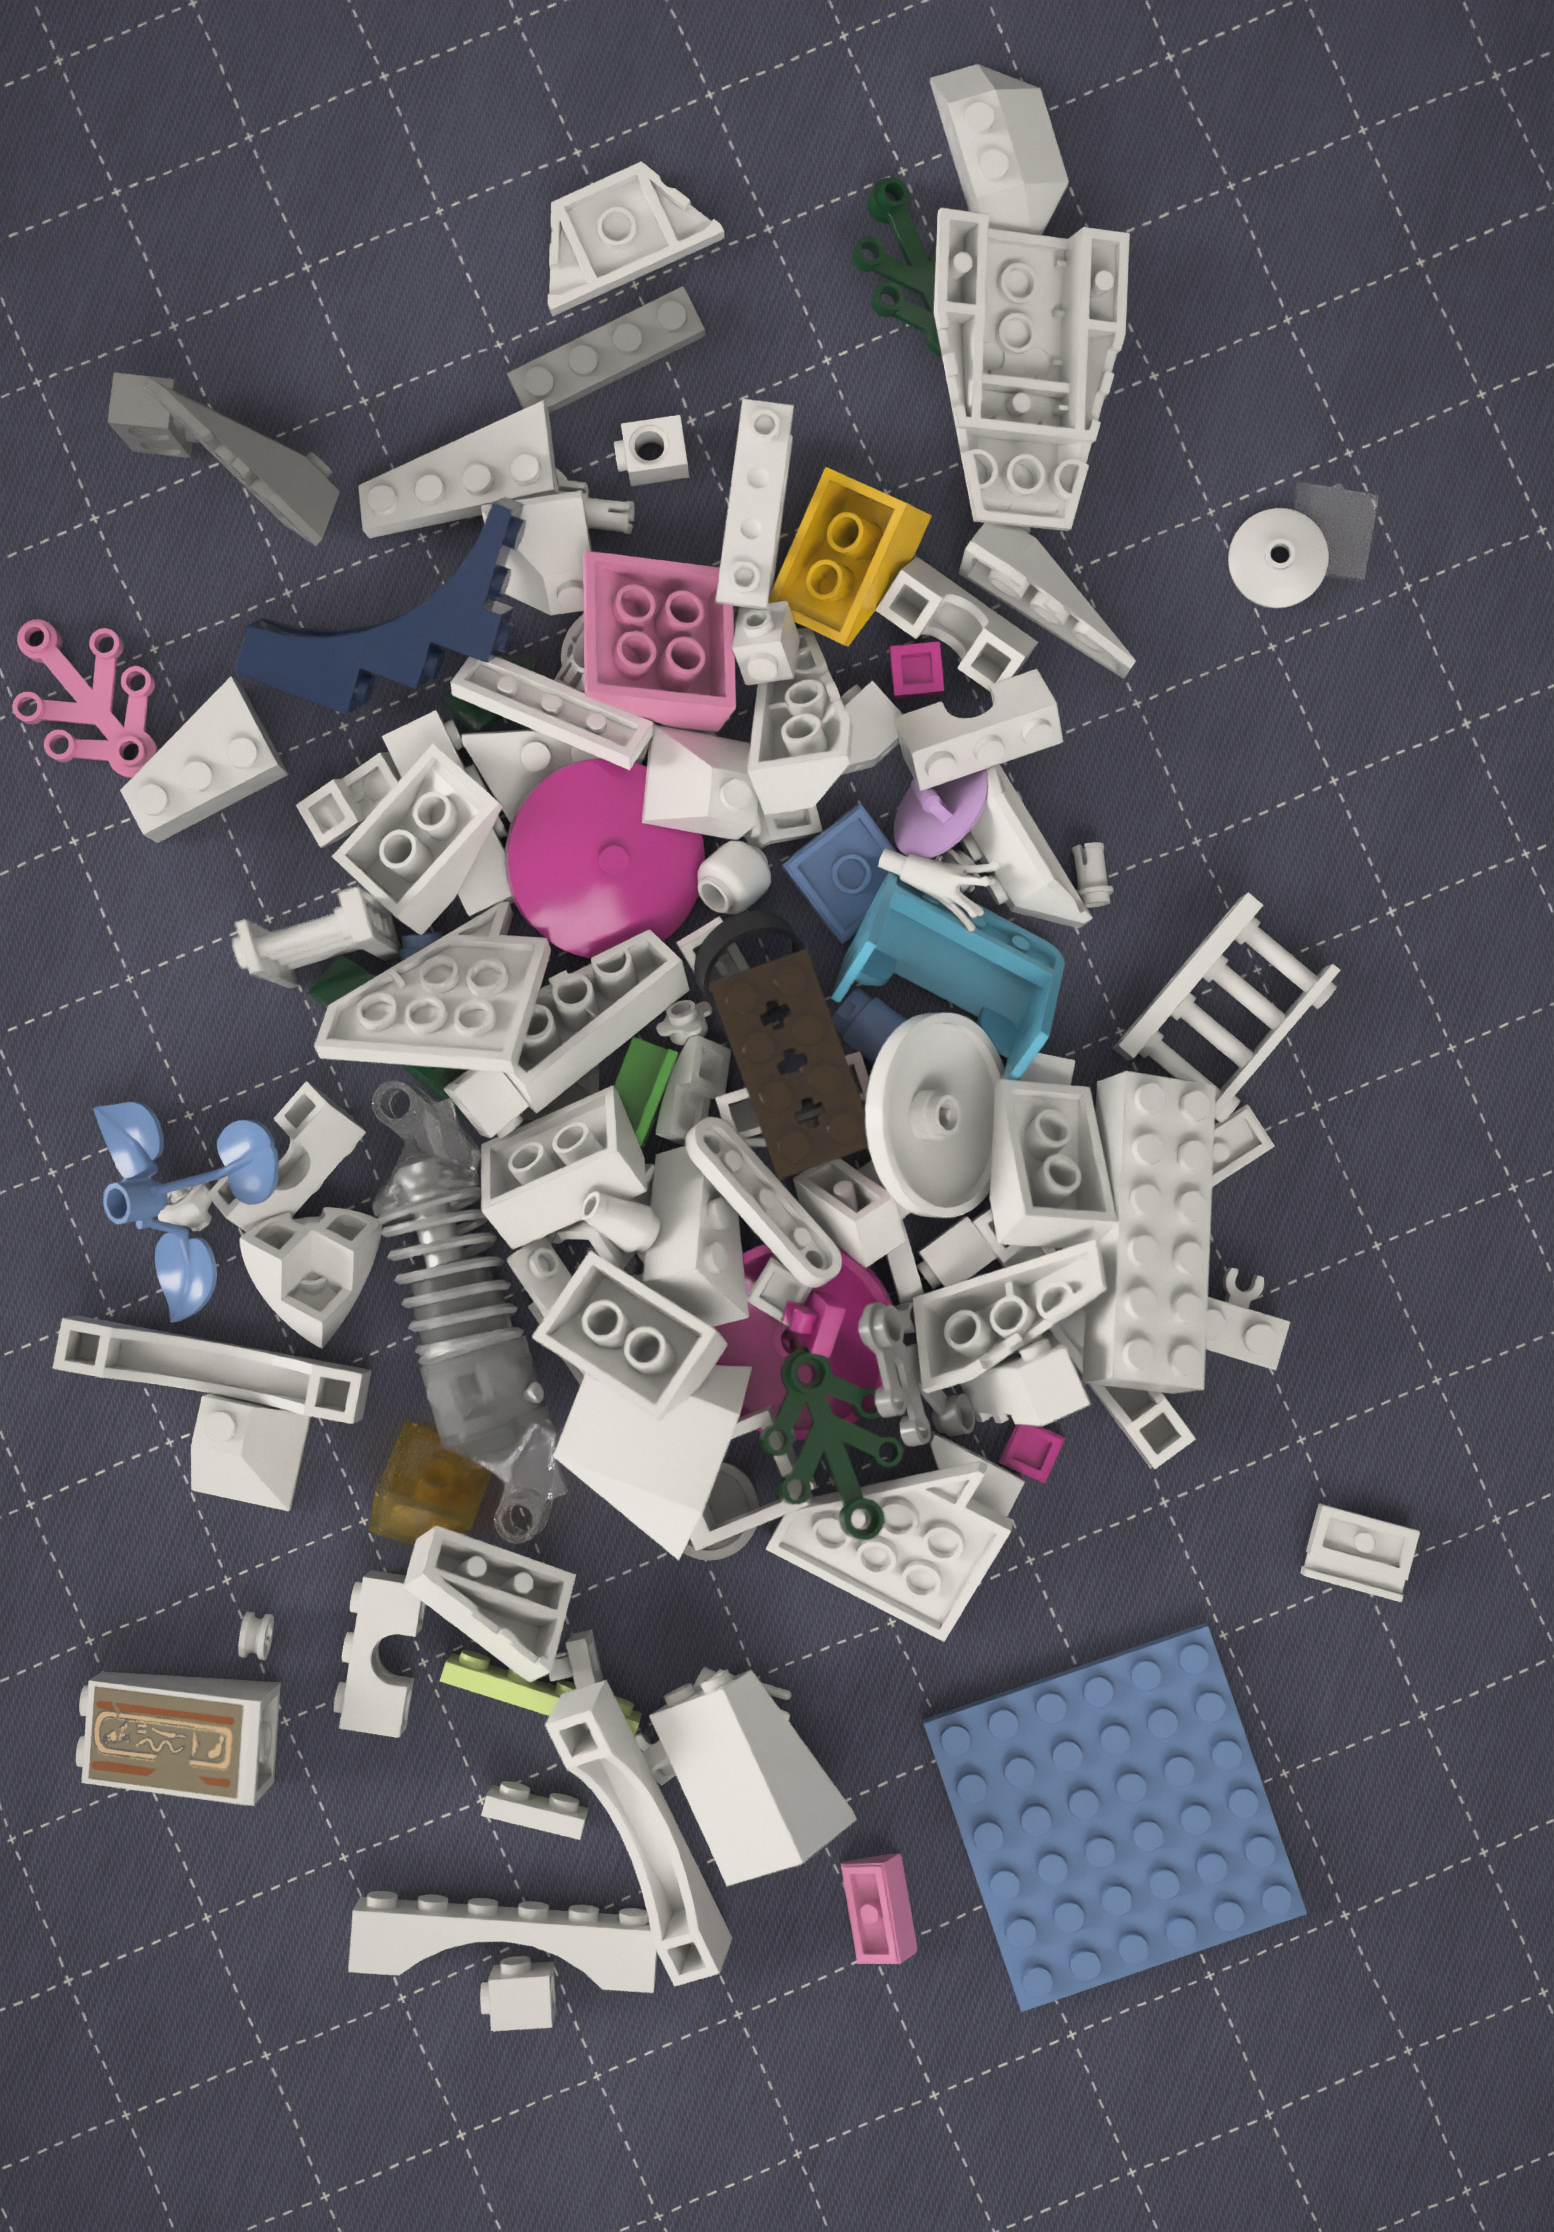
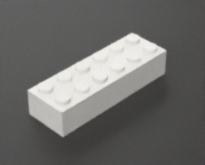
[1082,1071,1216,1394]

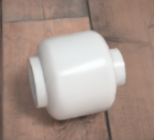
[697,840,771,915]

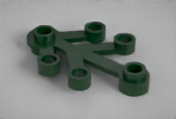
[851,178,959,357]
[759,1348,903,1540]

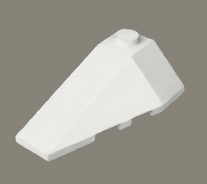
[747,628,853,815]
[912,1239,1107,1393]

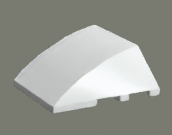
[553,1365,752,1560]

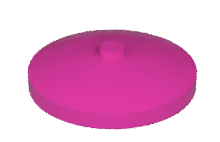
[505,758,705,959]
[712,1243,896,1440]

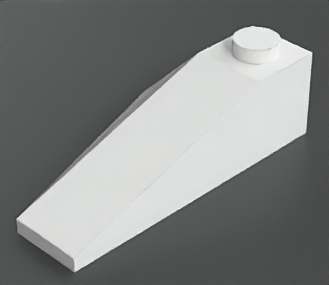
[958,522,1136,679]

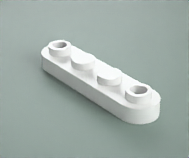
[685,1117,842,1287]

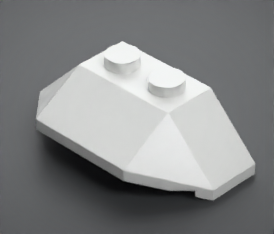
[930,64,1069,235]
[959,764,1093,929]

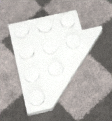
[314,901,551,1073]
[766,1461,1014,1642]

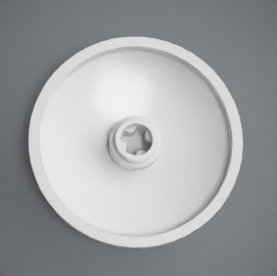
[866,1012,1005,1218]

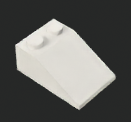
[332,743,503,935]
[990,1079,1118,1248]

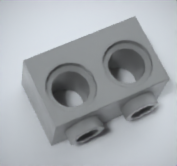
[107,372,199,458]

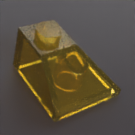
[368,1420,501,1546]

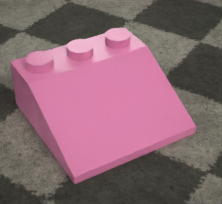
[583,551,736,732]

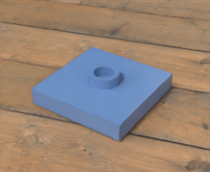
[780,804,896,944]

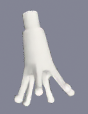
[878,848,999,933]

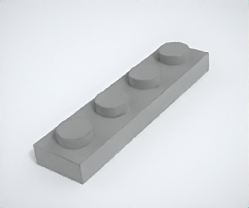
[507,286,706,414]

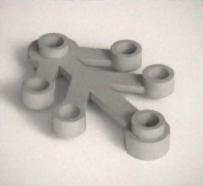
[859,1302,975,1447]

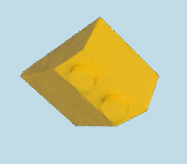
[768,467,932,647]

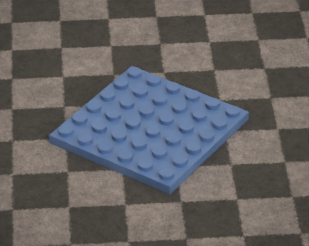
[923,1623,1307,2012]

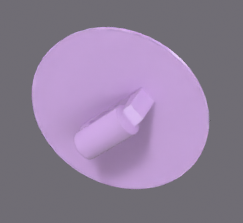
[894,769,988,858]

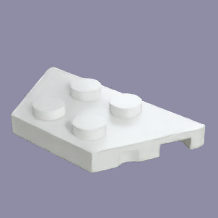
[548,161,724,317]
[462,721,655,823]

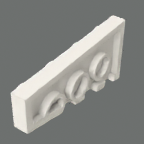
[358,400,558,539]

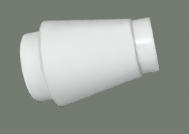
[581,1192,660,1253]

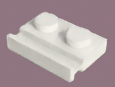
[1300,1503,1420,1602]

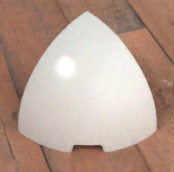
[240,1207,383,1349]

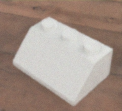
[481,1085,647,1250]
[532,1251,728,1421]

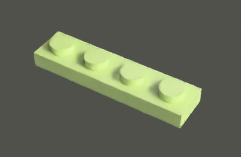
[440,1650,642,1737]

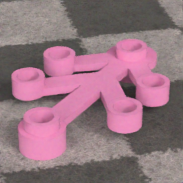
[12,619,158,778]

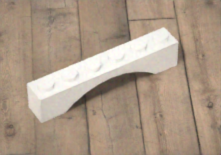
[971,1206,1196,1469]
[53,1316,372,1424]
[545,1680,732,1987]
[348,1891,658,1993]

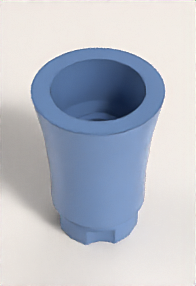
[832,988,907,1067]

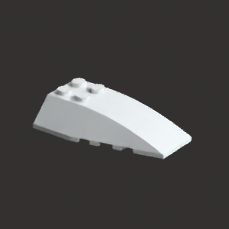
[934,208,1130,531]

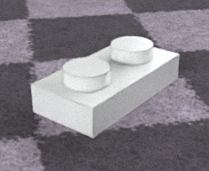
[481,1781,589,1840]

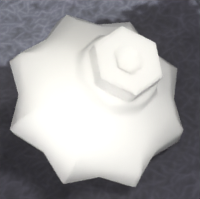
[158,1182,212,1231]

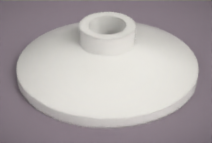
[1228,508,1329,608]

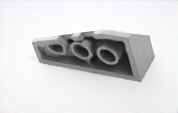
[141,377,340,546]

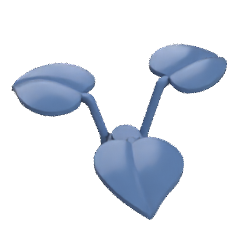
[93,1101,279,1323]

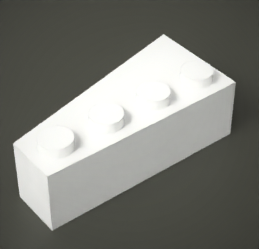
[503,929,689,1114]

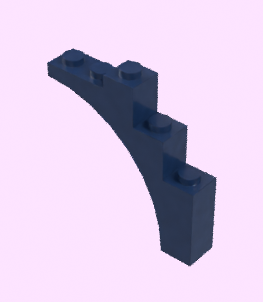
[234,497,526,715]

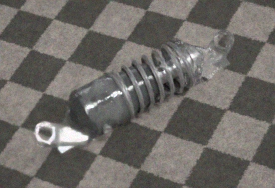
[371,1080,568,1544]

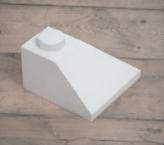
[481,491,592,615]
[641,724,758,840]
[191,1393,311,1511]

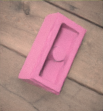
[841,1853,917,1964]

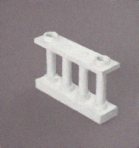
[716,399,794,630]
[232,887,401,989]
[1112,892,1341,1123]

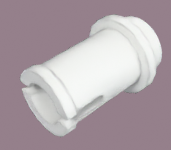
[1072,842,1114,908]

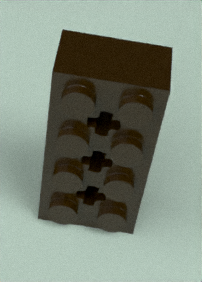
[709,949,869,1180]

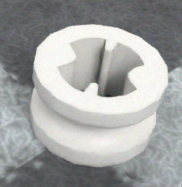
[238,1611,274,1660]

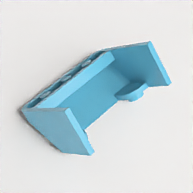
[831,872,1065,1080]

